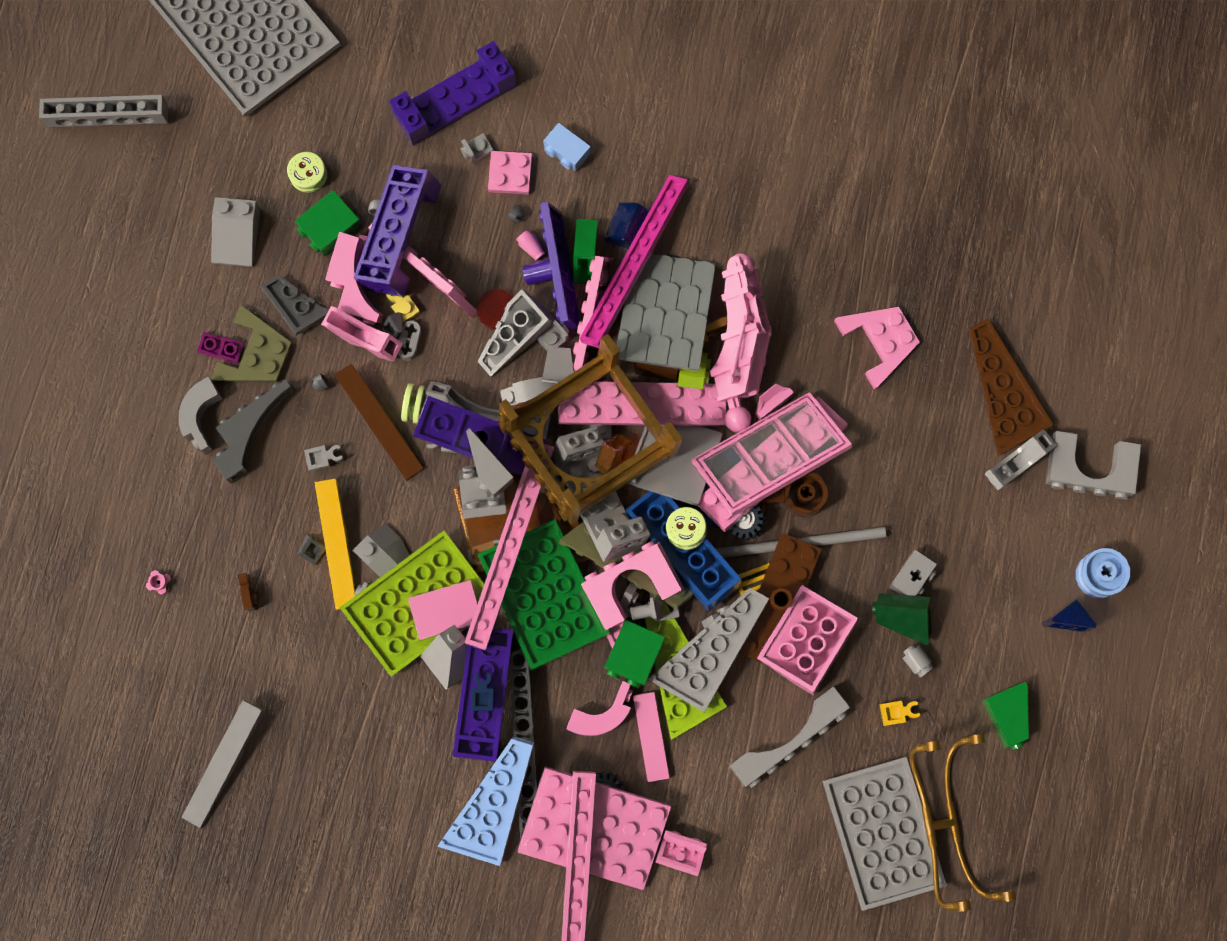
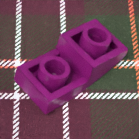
[197,332,244,363]

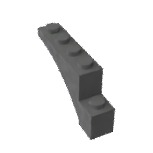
[213,380,294,484]

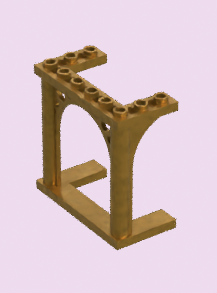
[498,334,683,524]

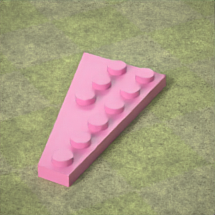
[368,224,478,318]
[572,256,613,372]

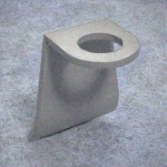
[542,347,574,383]

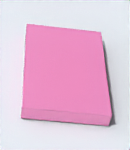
[408,580,477,640]

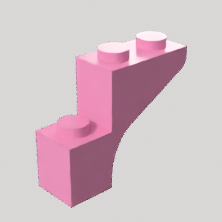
[321,306,403,362]

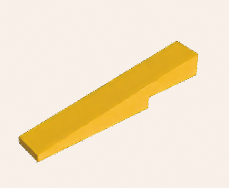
[315,479,355,610]

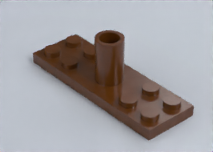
[738,533,821,665]

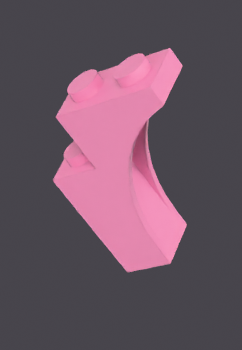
[325,232,383,325]

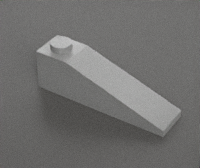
[478,289,556,377]
[353,523,410,577]

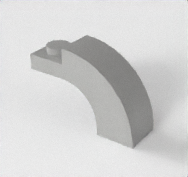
[500,377,556,405]

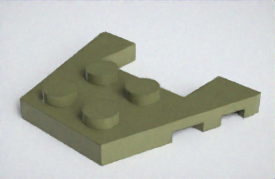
[211,305,292,382]

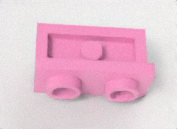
[656,831,707,876]

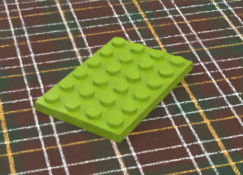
[339,531,484,677]

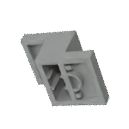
[459,465,506,519]

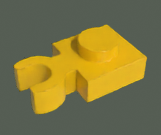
[880,701,920,726]

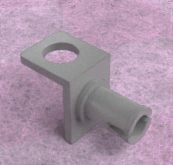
[630,597,679,622]

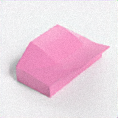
[755,384,794,421]

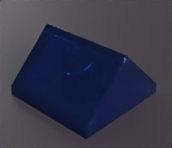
[604,203,649,249]
[1042,599,1096,633]

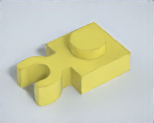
[386,294,420,324]

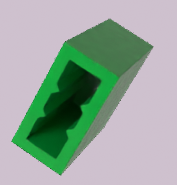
[295,190,362,257]
[604,620,665,688]

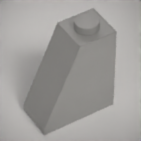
[421,624,467,690]

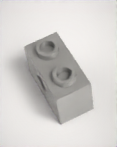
[889,550,937,596]

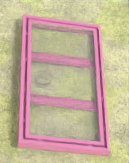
[691,392,852,517]

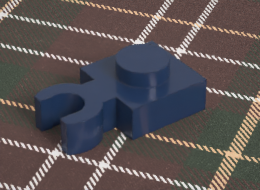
[471,673,494,711]

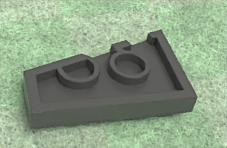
[261,275,329,336]

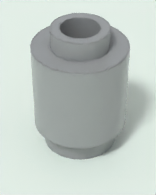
[902,645,934,677]

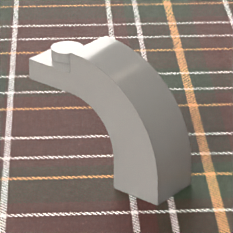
[179,377,223,454]
[985,429,1057,490]

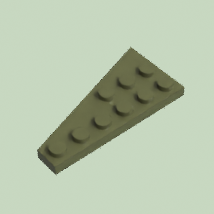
[559,521,693,610]

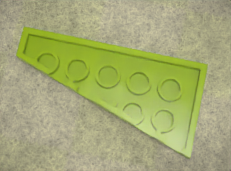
[645,598,727,740]

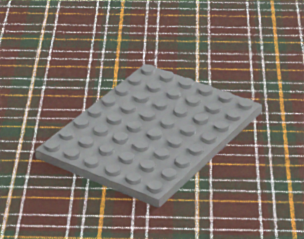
[149,0,341,117]

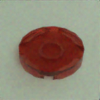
[477,289,513,330]

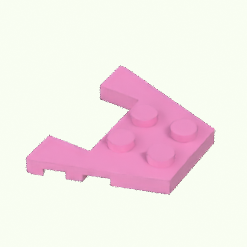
[834,307,919,390]

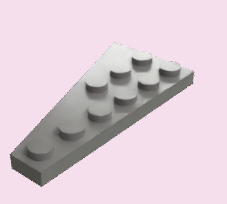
[648,588,769,712]

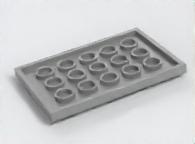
[822,757,947,911]

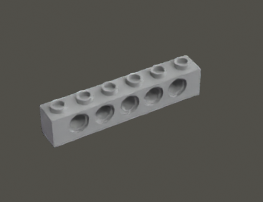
[39,95,168,127]

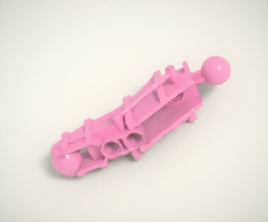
[710,253,772,433]

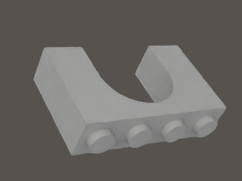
[1046,431,1141,500]

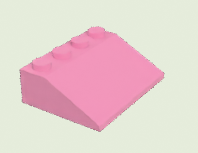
[757,585,858,695]

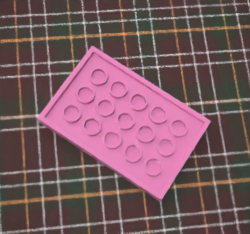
[518,767,671,890]

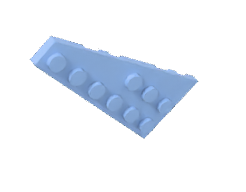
[437,736,534,866]

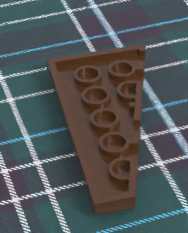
[969,318,1053,456]

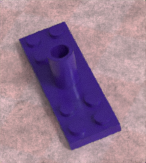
[523,201,580,331]
[413,396,547,476]

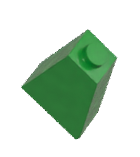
[574,219,597,284]
[982,682,1029,750]

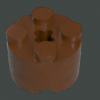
[784,472,828,517]

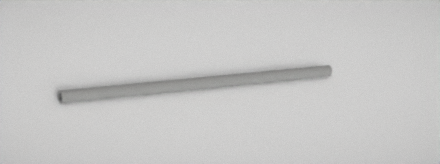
[715,527,886,558]

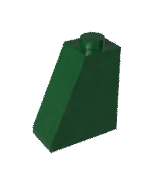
[872,593,932,645]

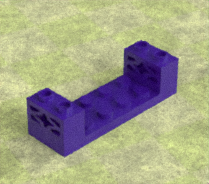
[389,41,517,146]
[353,165,442,297]
[453,628,515,762]

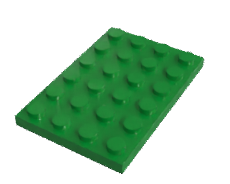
[478,520,610,671]

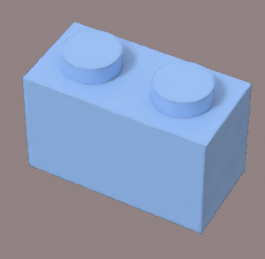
[543,123,591,172]

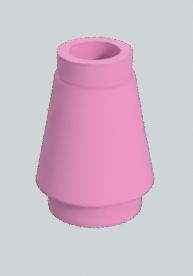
[516,229,545,261]

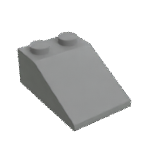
[211,197,261,267]
[466,428,514,499]

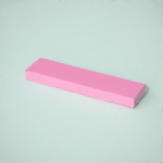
[633,692,669,782]

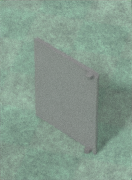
[627,426,723,506]

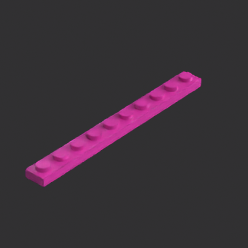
[580,175,689,348]

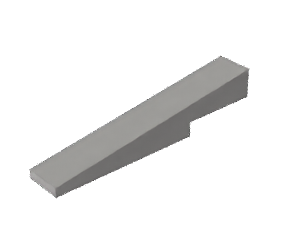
[181,700,265,828]

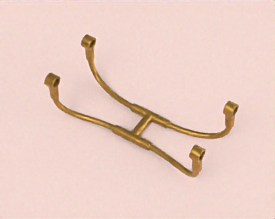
[910,734,1016,911]

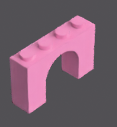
[581,541,684,630]

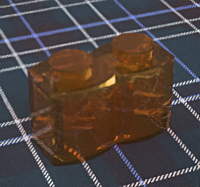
[595,435,634,474]

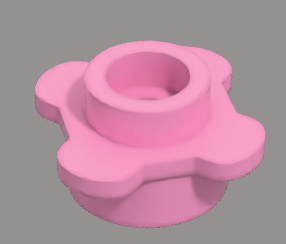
[146,570,171,594]

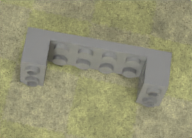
[552,427,650,562]

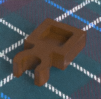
[238,573,258,612]

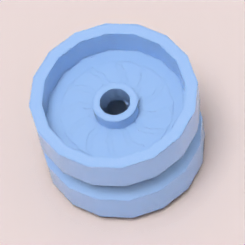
[1076,548,1130,598]

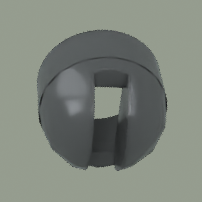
[507,204,524,222]
[311,373,329,391]

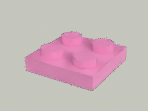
[488,151,532,195]

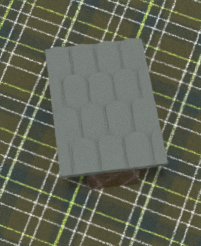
[617,254,715,381]

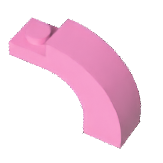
[566,681,633,736]

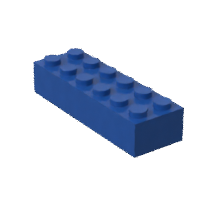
[626,491,742,612]

